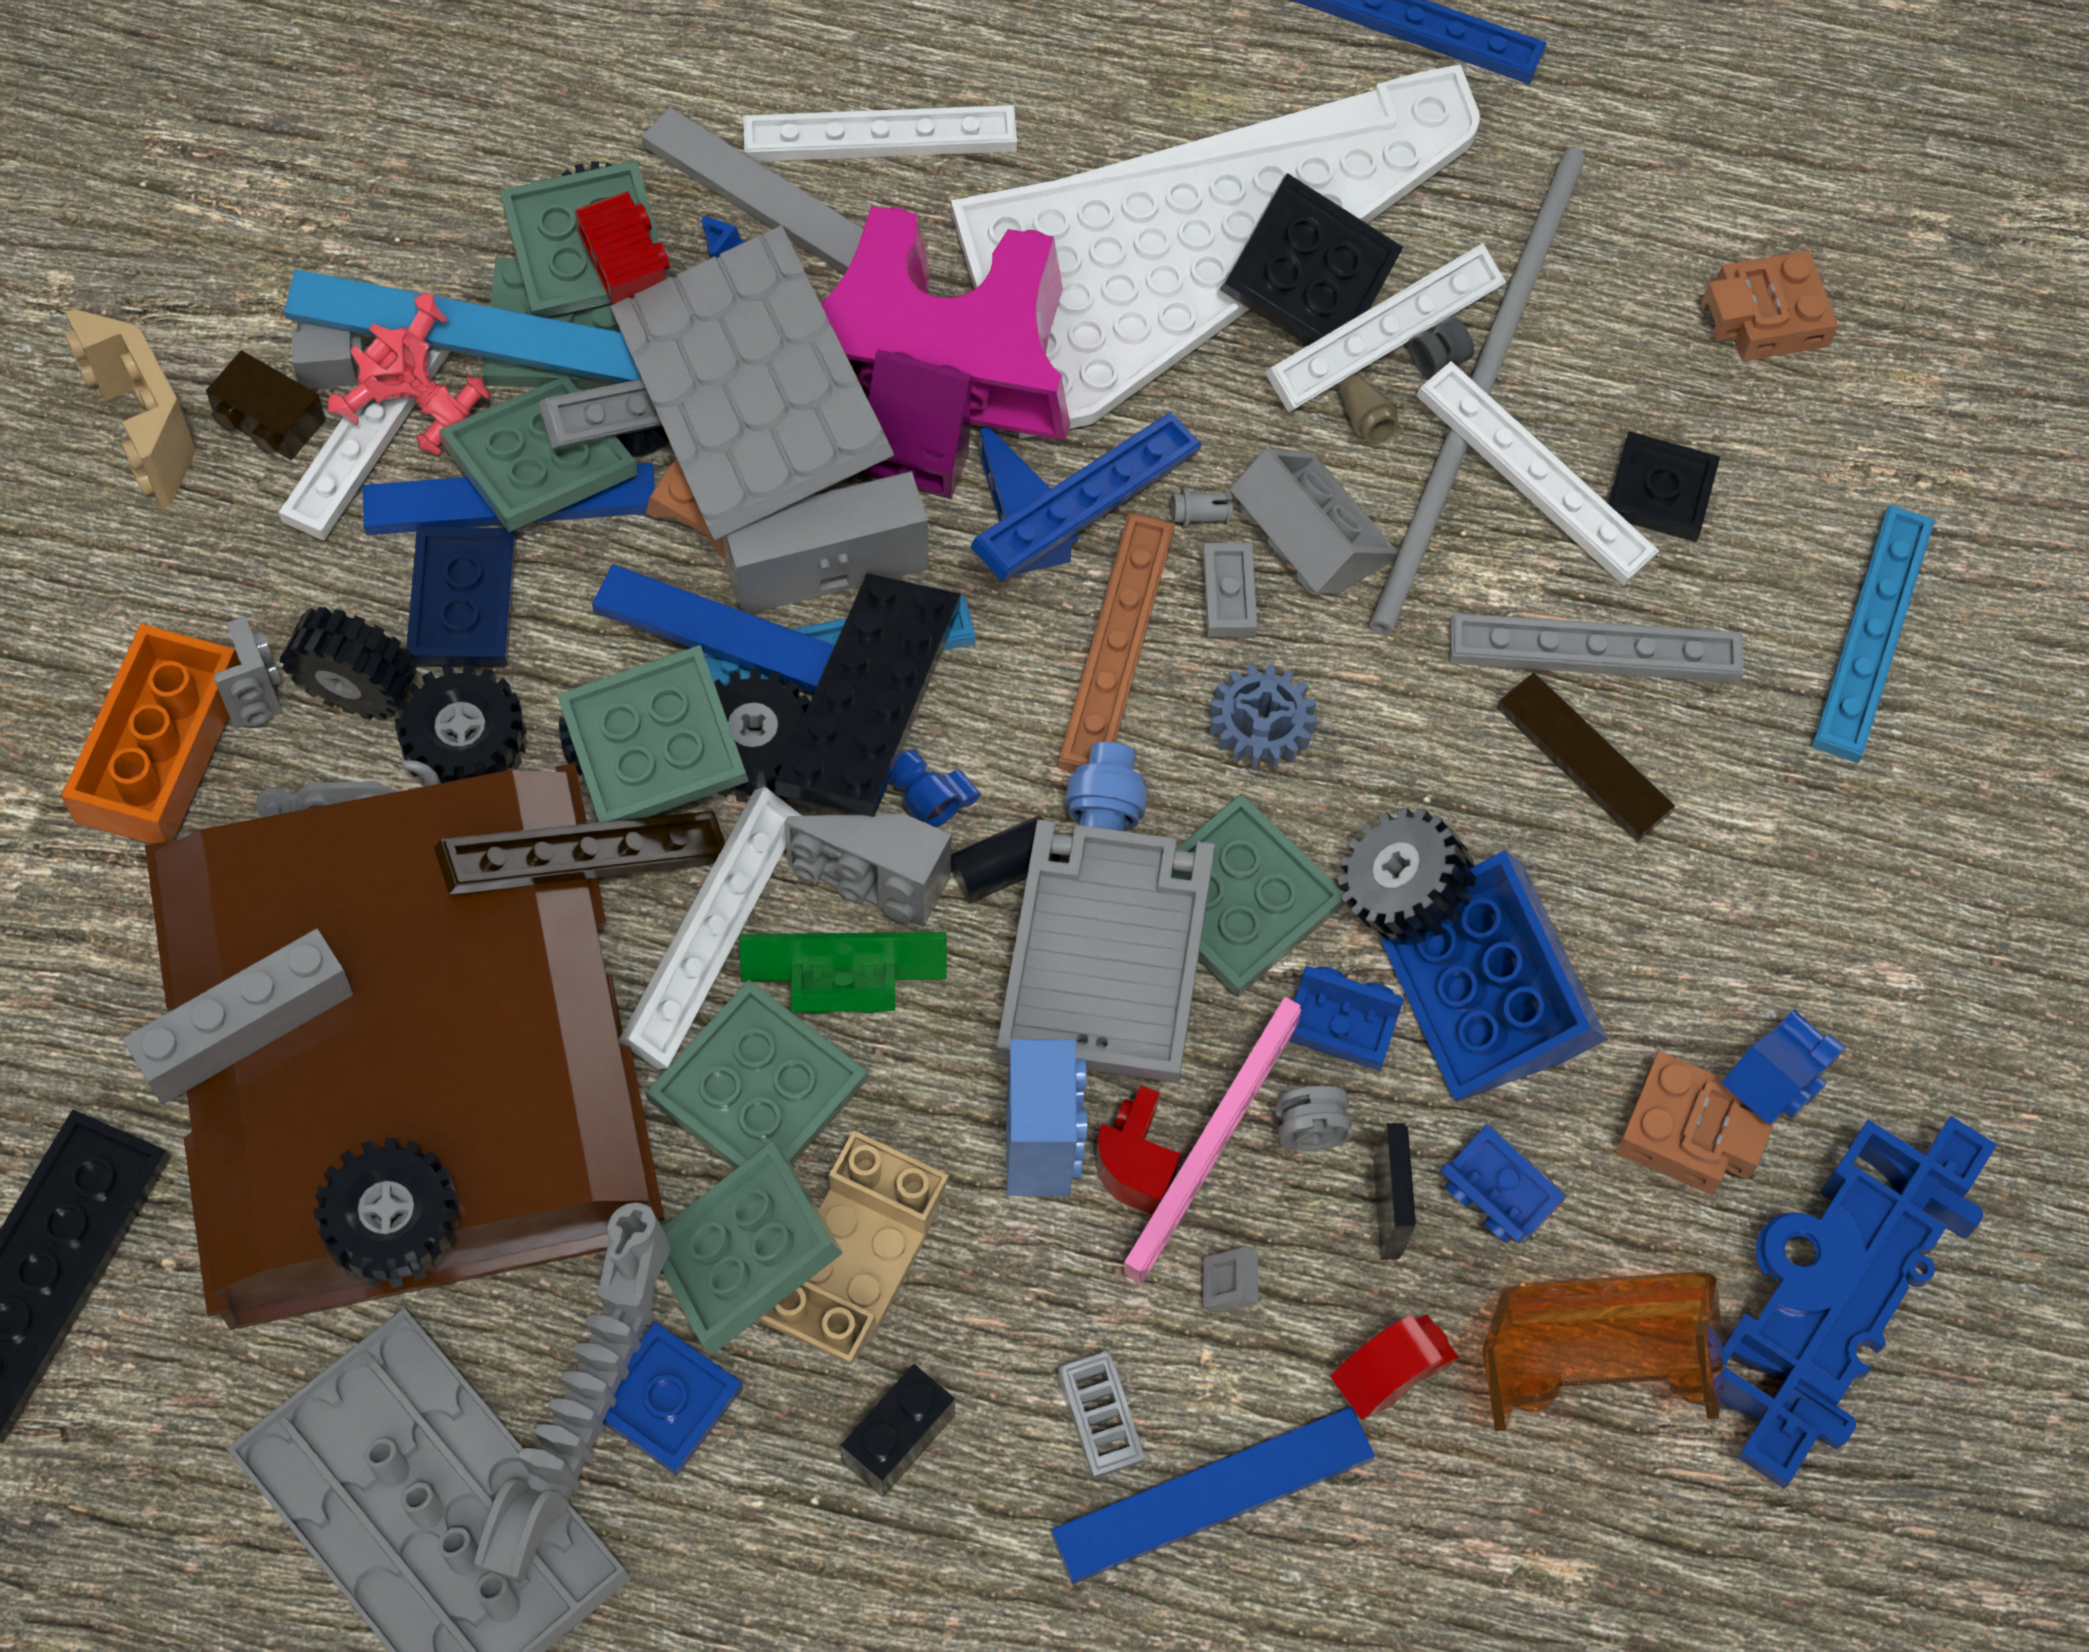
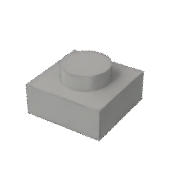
[1203,1247,1258,1313]

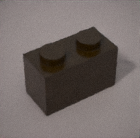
[206,350,326,461]

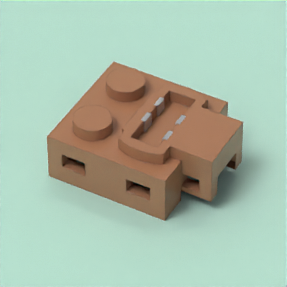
[1701,250,1838,362]
[1615,1050,1774,1195]

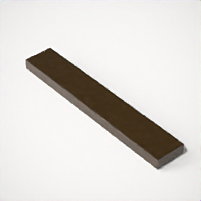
[434,811,725,895]

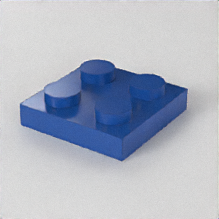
[603,1322,743,1476]

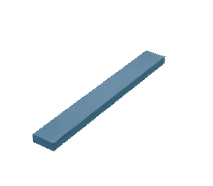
[284,269,642,384]

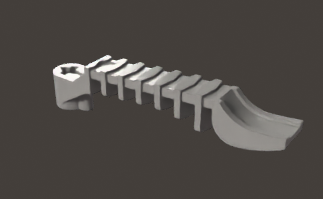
[474,1203,671,1584]

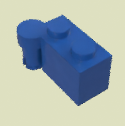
[1721,1009,1846,1125]

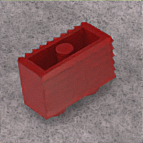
[575,191,670,305]

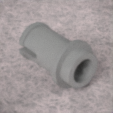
[1170,488,1233,527]

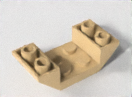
[64,309,196,510]
[758,1130,949,1365]

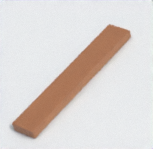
[1058,512,1175,772]

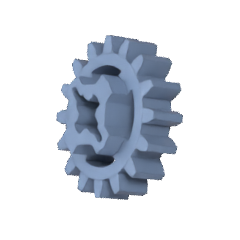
[1209,664,1317,769]

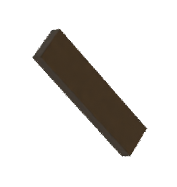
[1497,673,1675,842]

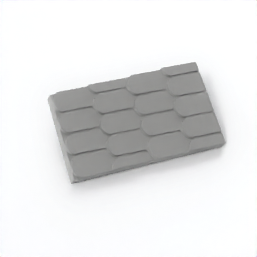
[610,225,894,540]
[226,1307,631,1652]

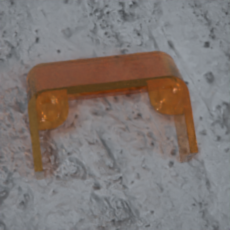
[1482,1272,1724,1431]

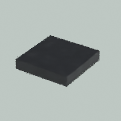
[1608,431,1720,542]
[1373,1123,1416,1260]

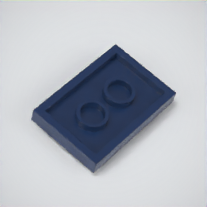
[406,527,517,666]

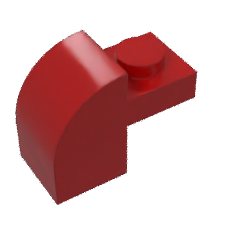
[1096,1085,1181,1215]
[1330,1314,1459,1420]

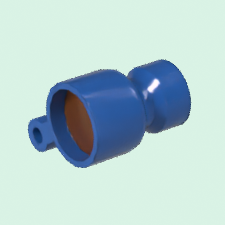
[890,749,981,828]

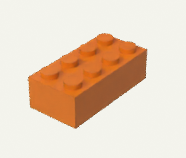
[61,623,241,845]

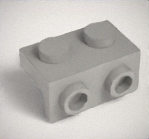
[213,616,282,729]

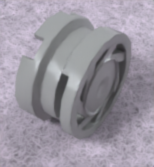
[1275,1086,1353,1151]

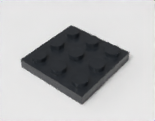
[1219,173,1403,346]

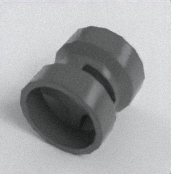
[1409,317,1474,379]

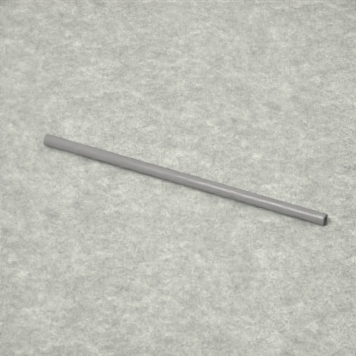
[1369,148,1586,635]

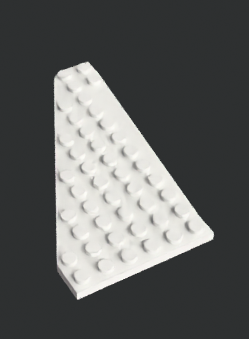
[951,64,1480,439]

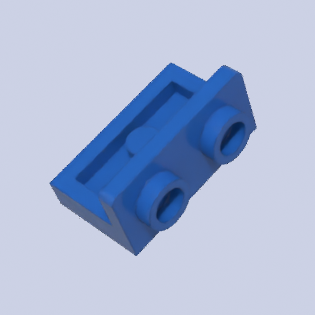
[1289,966,1404,1071]
[1440,1124,1568,1243]

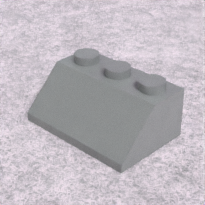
[1230,448,1399,594]

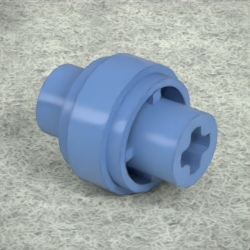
[1065,742,1148,831]

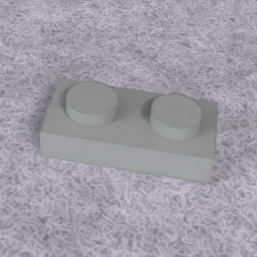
[1203,543,1258,637]

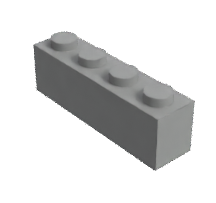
[122,928,353,1105]

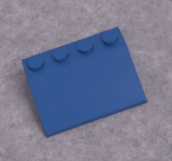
[1380,850,1608,1102]

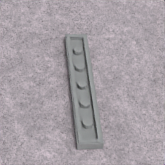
[641,108,863,274]
[1450,613,1744,683]

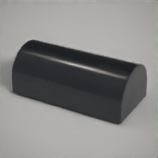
[951,815,1060,904]

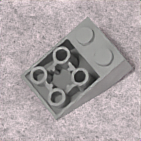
[784,814,951,927]

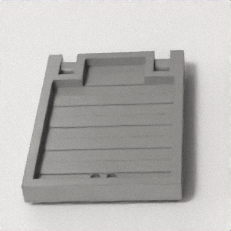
[997,819,1215,1083]

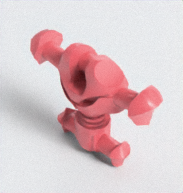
[327,293,491,456]

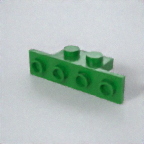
[739,932,947,1014]

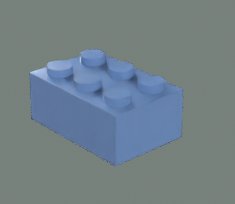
[1006,1039,1087,1196]

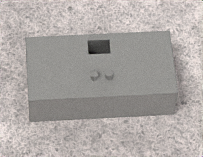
[723,471,928,614]

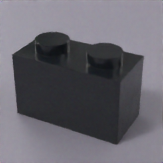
[840,1364,956,1497]

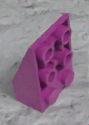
[861,349,971,500]

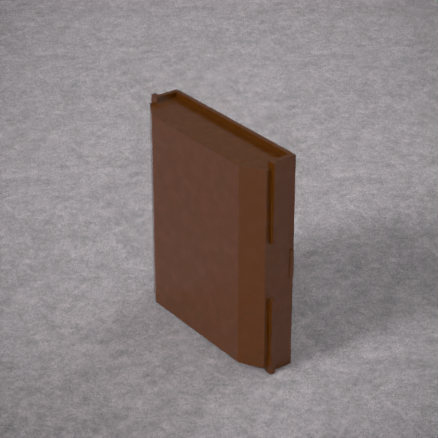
[145,763,665,1330]

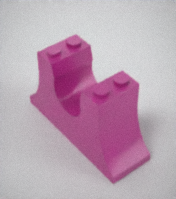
[821,206,1070,441]

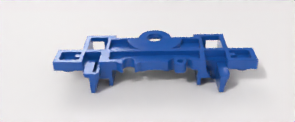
[1697,1116,1997,1489]

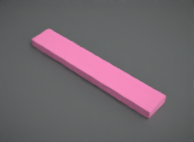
[1124,997,1302,1283]

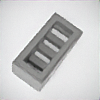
[1057,1351,1145,1479]

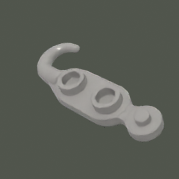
[256,760,440,817]

